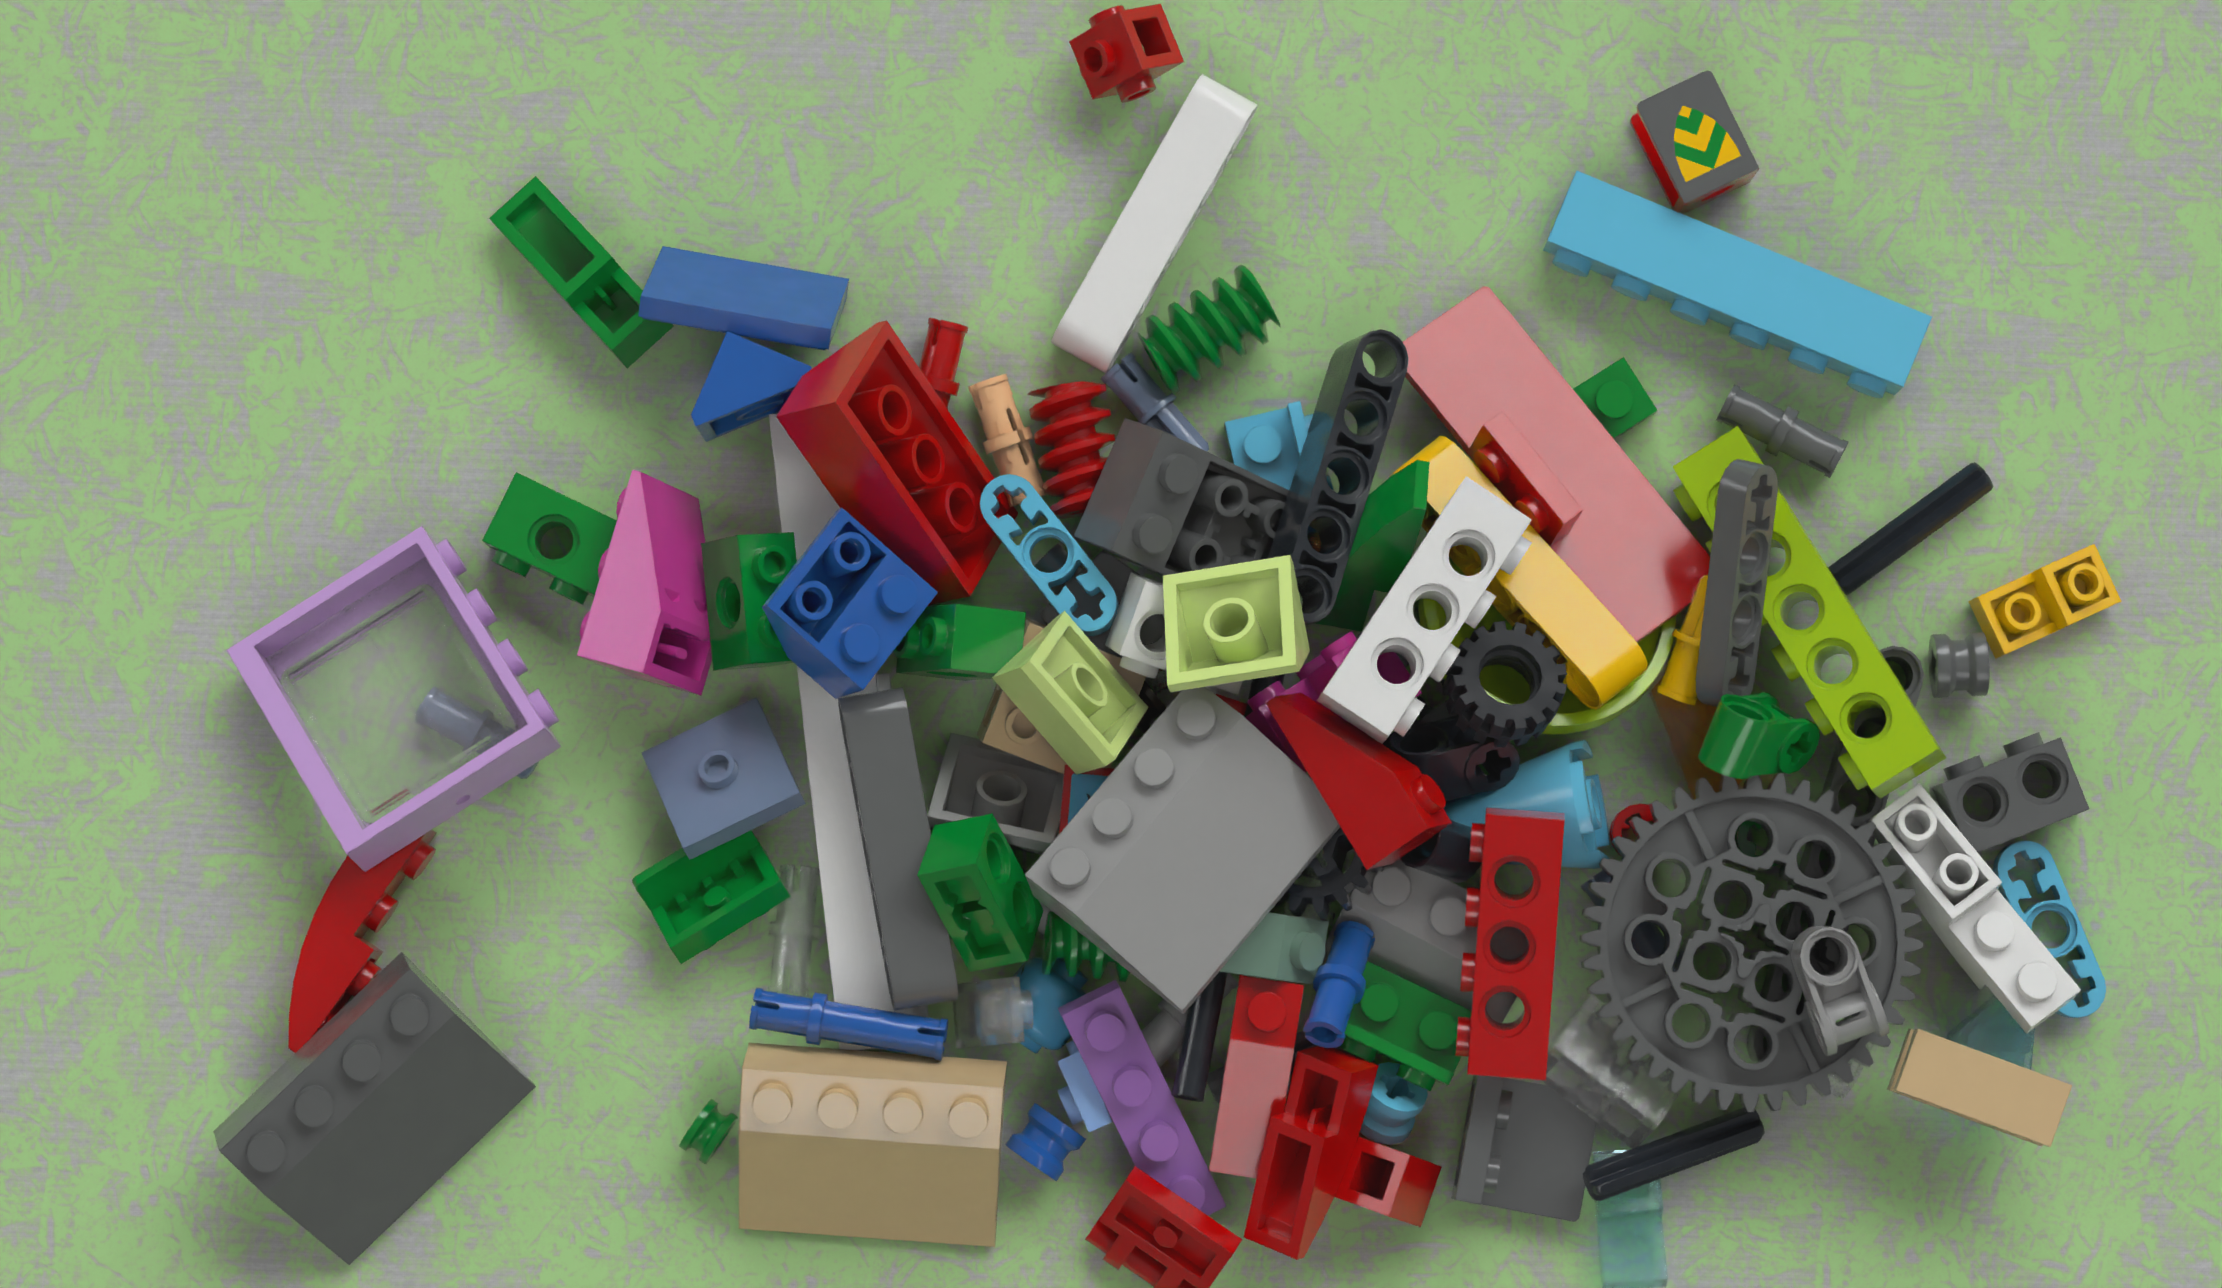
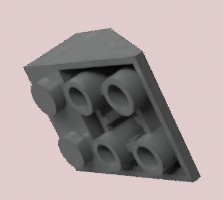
[1074,418,1289,576]

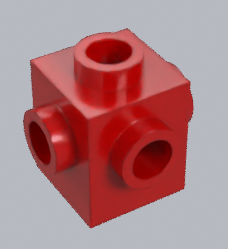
[1069,4,1184,103]

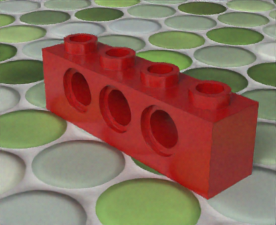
[1456,807,1565,1081]

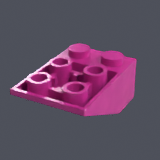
[577,470,712,696]

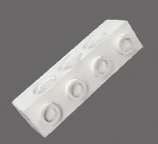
[1317,476,1532,744]

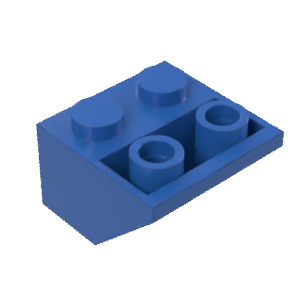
[762,508,938,699]

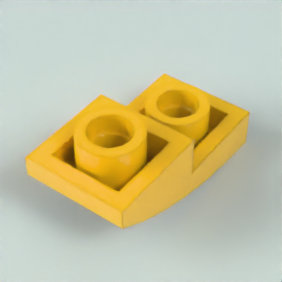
[1968,544,2121,659]

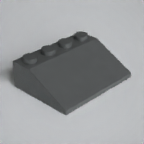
[213,952,536,1265]

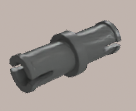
[1716,384,1849,478]

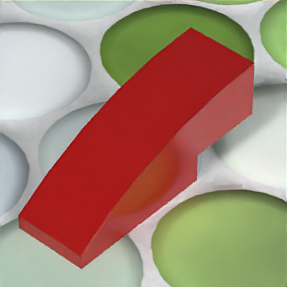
[1244,1046,1379,1260]

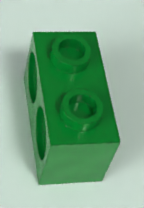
[917,813,1044,972]

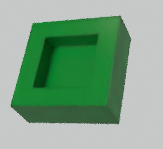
[1573,357,1658,439]

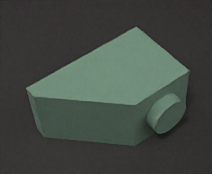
[1220,913,1329,985]

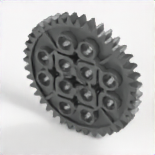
[1580,773,1923,1112]

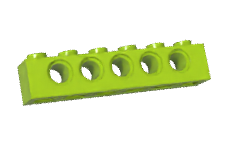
[1673,426,1946,799]

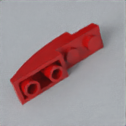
[288,830,437,1053]

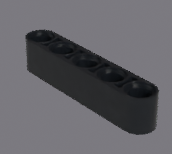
[1268,329,1409,626]

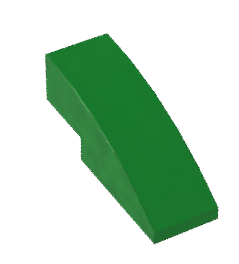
[489,176,674,369]
[1315,460,1430,632]

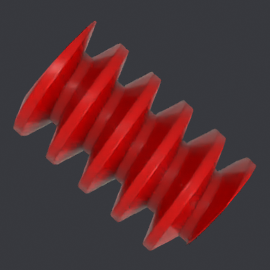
[1028,381,1115,519]

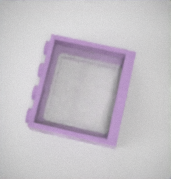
[227,526,561,872]

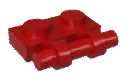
[1085,1166,1242,1288]

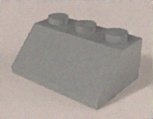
[1322,859,1529,1023]

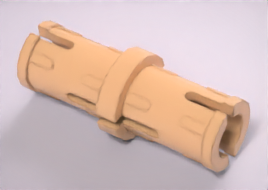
[968,374,1047,507]

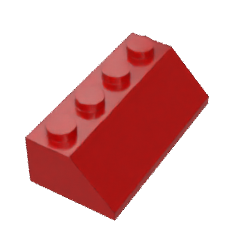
[776,320,1018,606]

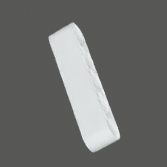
[1051,74,1258,373]

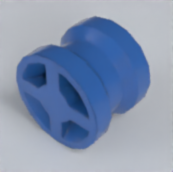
[1005,1103,1086,1181]

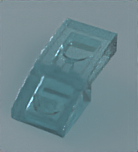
[1592,1149,1668,1288]

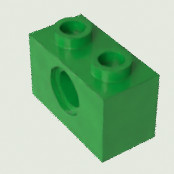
[482,472,617,605]
[701,532,797,671]
[893,604,1026,681]

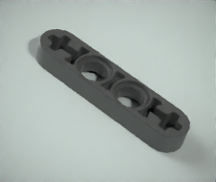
[1696,459,1778,707]

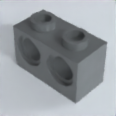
[1932,732,2089,852]

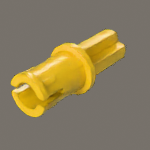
[1657,575,1708,705]

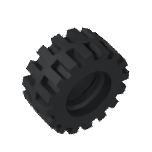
[1443,621,1567,748]

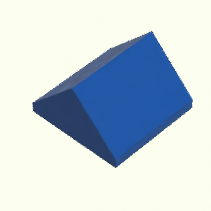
[691,331,812,442]

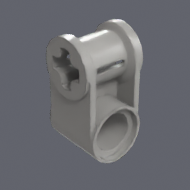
[1791,926,1890,1057]

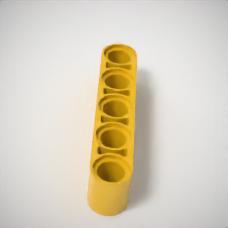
[1389,436,1648,710]

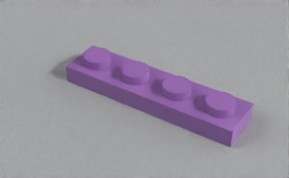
[1058,980,1226,1215]

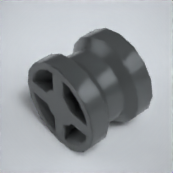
[1928,632,1990,698]

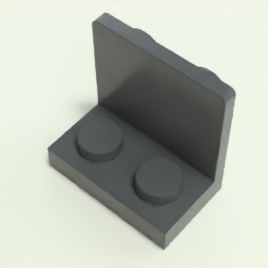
[1451,1075,1600,1222]

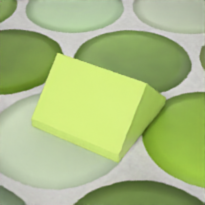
[1163,555,1310,692]
[992,611,1149,775]

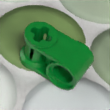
[1698,692,1820,779]

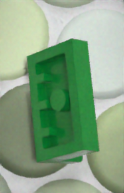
[1338,961,1472,1092]

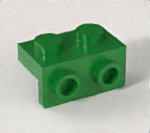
[632,830,791,964]

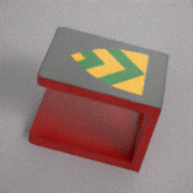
[1630,70,1759,214]

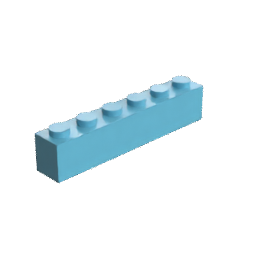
[1543,171,1932,398]

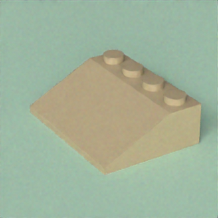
[739,1043,1007,1247]

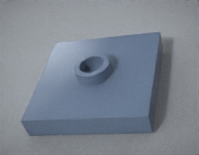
[641,697,806,860]

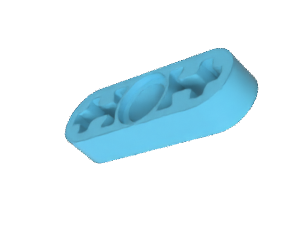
[980,474,1119,636]
[1993,841,2106,1018]

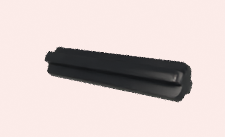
[1828,462,1993,595]
[1583,1108,1765,1201]

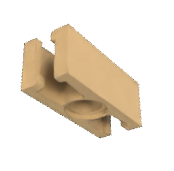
[1887,1029,2072,1147]

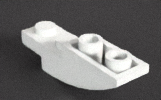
[1868,783,2081,1034]

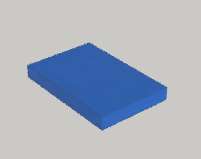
[638,246,849,350]

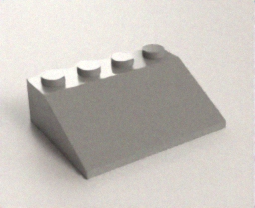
[1025,687,1340,1014]

